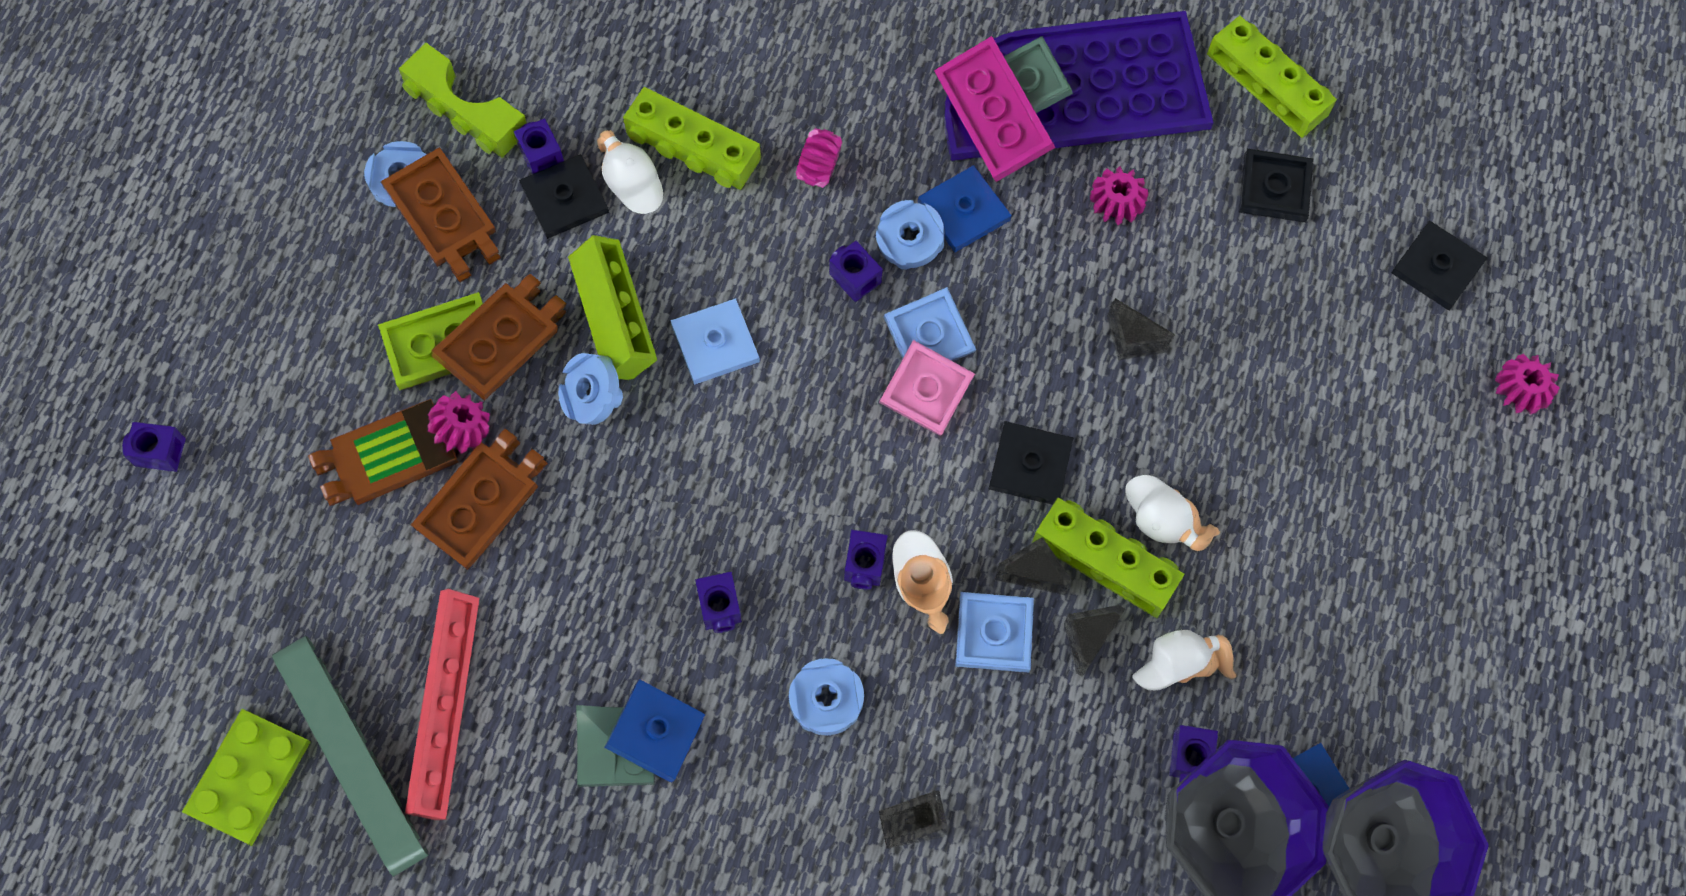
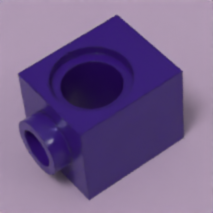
[514,118,564,174]
[829,240,883,302]
[122,422,186,472]
[844,529,887,590]
[695,572,742,633]
[1169,725,1218,783]

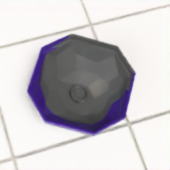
[1165,740,1329,896]
[1322,760,1489,896]

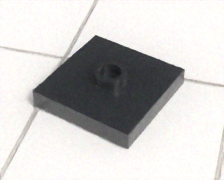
[1239,148,1314,223]
[519,154,609,239]
[1391,220,1488,311]
[988,421,1074,505]

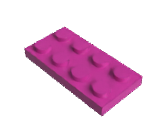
[934,36,1055,182]

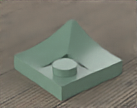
[576,705,655,787]

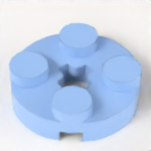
[364,141,427,207]
[876,200,945,270]
[558,353,623,425]
[789,658,864,735]

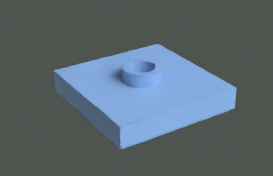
[883,287,976,361]
[670,298,760,385]
[955,592,1034,673]

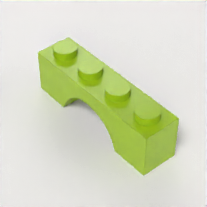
[399,43,527,158]

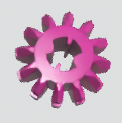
[796,128,842,188]
[1090,166,1149,225]
[1495,353,1560,415]
[428,391,490,454]

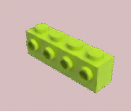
[1207,15,1337,138]
[623,87,761,190]
[568,235,657,380]
[1032,497,1185,619]

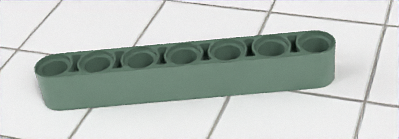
[272,635,429,877]

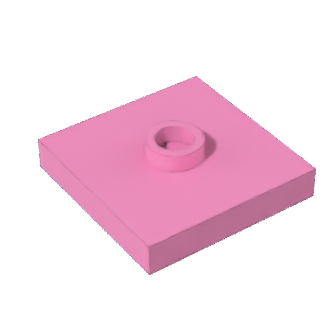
[879,340,975,436]

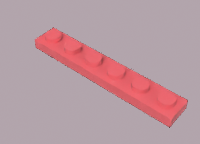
[405,589,480,820]

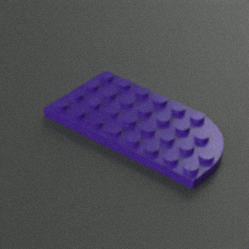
[944,11,1214,161]

